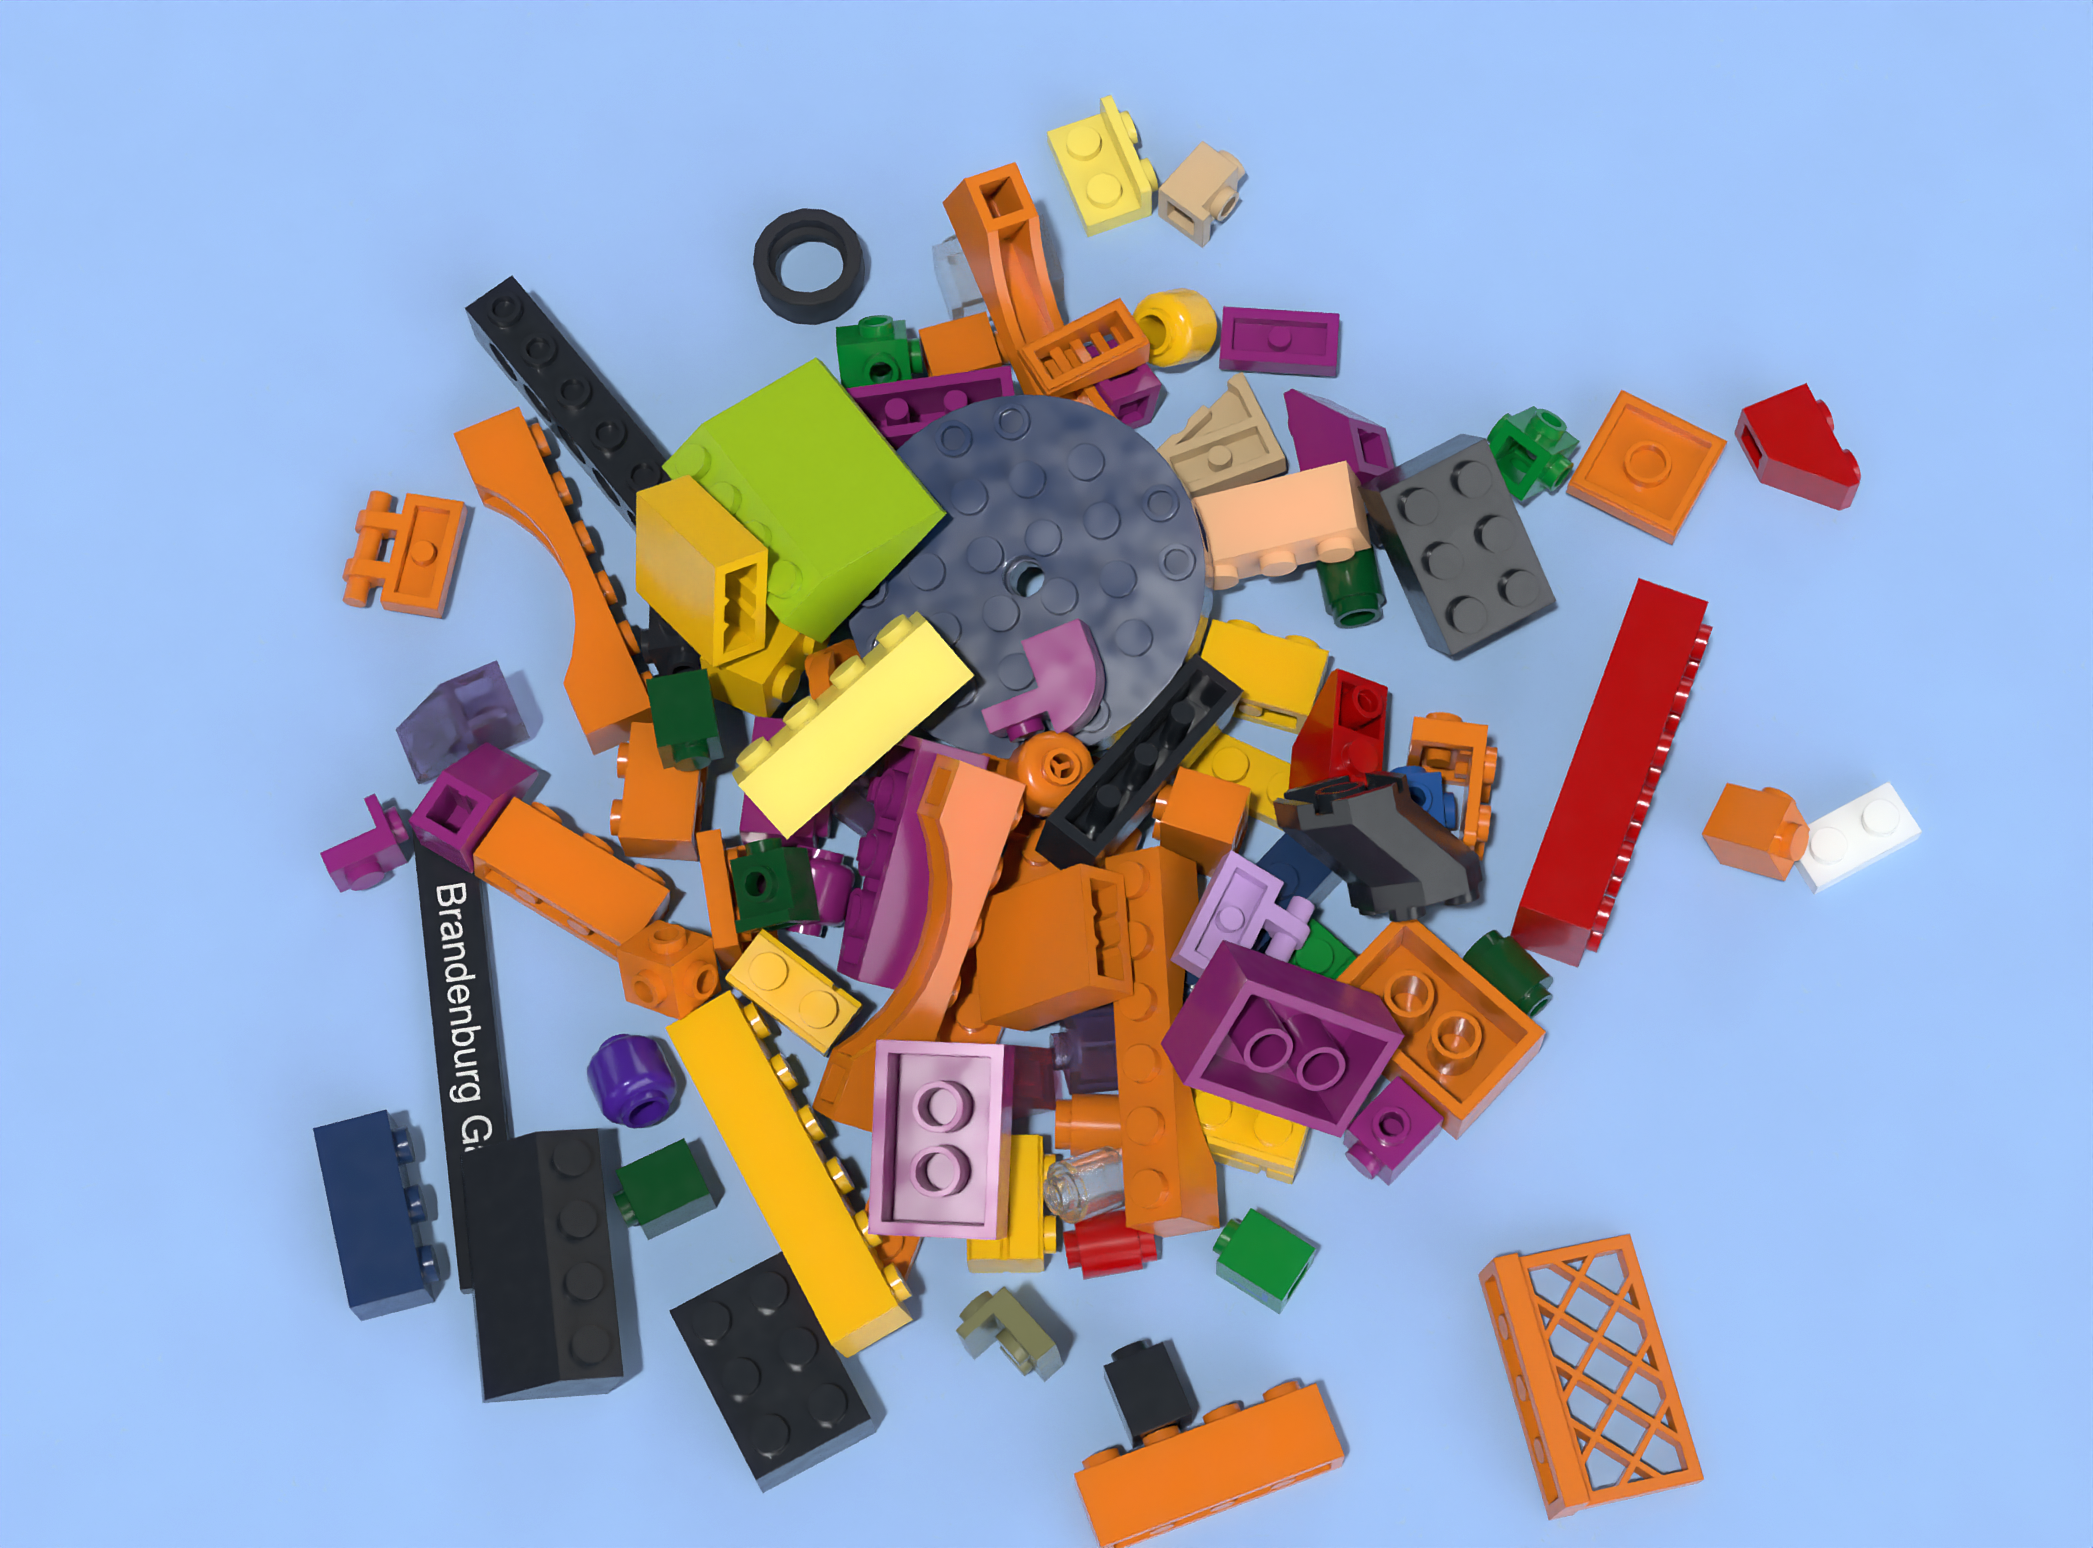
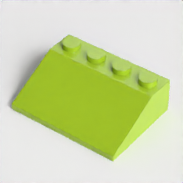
[662,357,947,643]

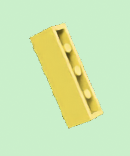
[732,611,974,839]

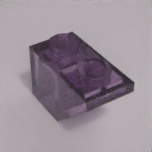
[395,660,530,785]

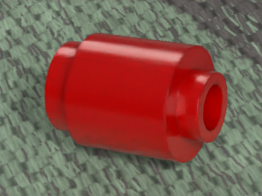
[1063,1208,1157,1280]

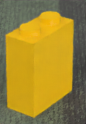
[636,475,768,667]

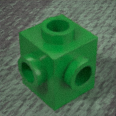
[836,315,923,389]
[1487,406,1580,502]

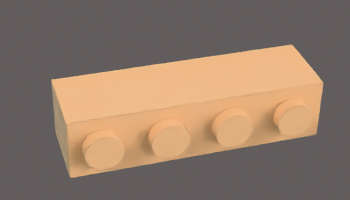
[1193,461,1371,590]

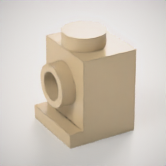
[1158,141,1245,248]

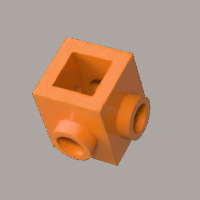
[616,919,722,1020]

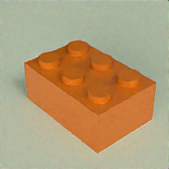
[1336,919,1546,1140]

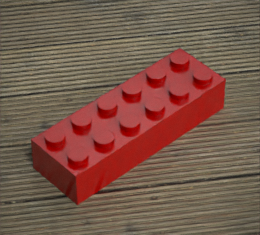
[1510,578,1713,968]

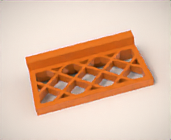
[1478,1234,1704,1521]

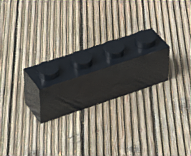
[1035,653,1244,870]

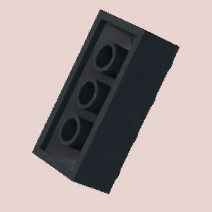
[460,1128,624,1403]

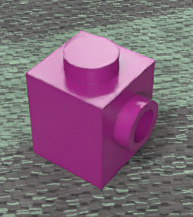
[1343,1075,1444,1186]

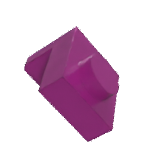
[320,793,410,893]

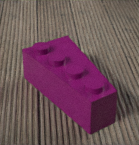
[837,734,990,990]

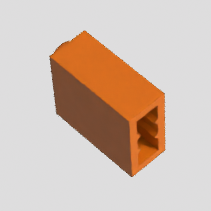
[976,863,1134,1032]

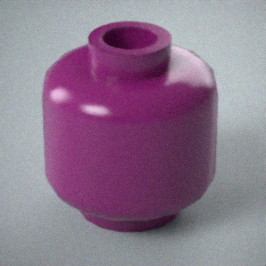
[785,845,855,938]

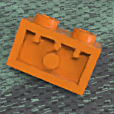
[696,829,779,971]

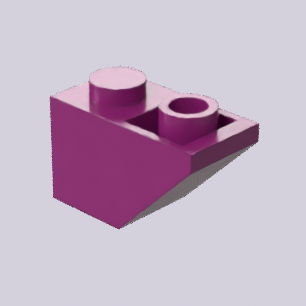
[1283,389,1395,485]
[408,742,539,874]

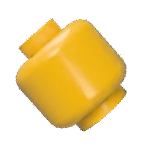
[1132,288,1217,368]

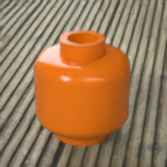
[1006,730,1094,816]

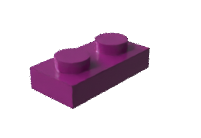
[1219,306,1340,376]

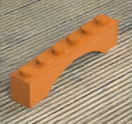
[942,162,1119,420]
[453,406,653,755]
[812,753,1026,1132]
[1105,846,1220,1238]

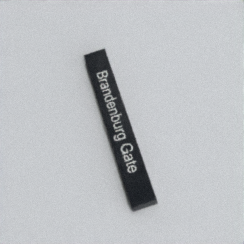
[412,828,510,1294]

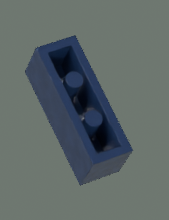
[313,1109,441,1321]

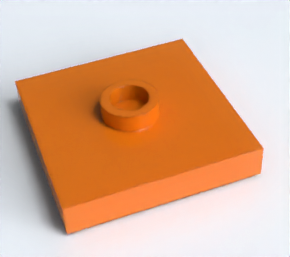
[1566,390,1728,545]

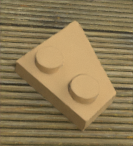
[1157,372,1286,498]

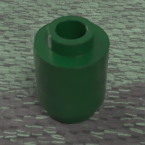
[1315,544,1384,628]
[1463,930,1553,1019]

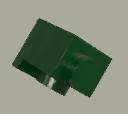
[730,838,820,933]

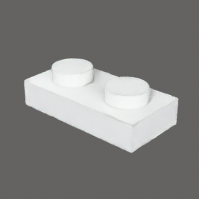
[1794,781,1922,895]

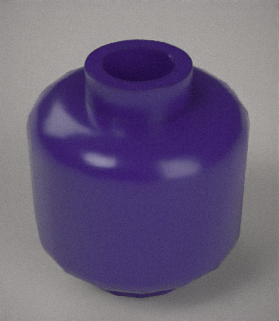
[587,1034,677,1129]

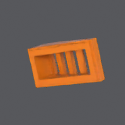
[1017,298,1150,397]

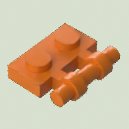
[342,490,468,619]

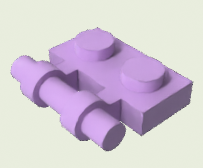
[1170,850,1315,978]

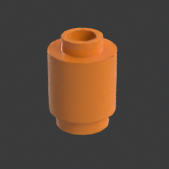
[1055,1093,1122,1157]

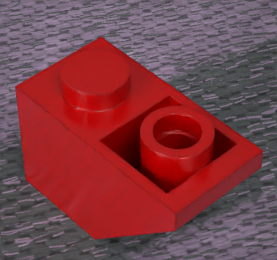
[1734,383,1861,511]
[1288,668,1388,790]

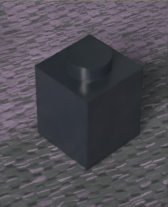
[1103,1340,1193,1449]

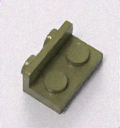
[956,1287,1063,1382]

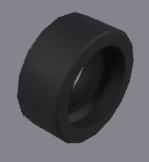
[753,208,865,325]

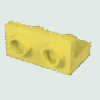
[1047,95,1158,237]

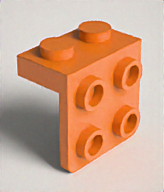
[1406,712,1498,861]

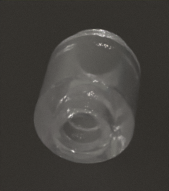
[1043,1146,1125,1224]

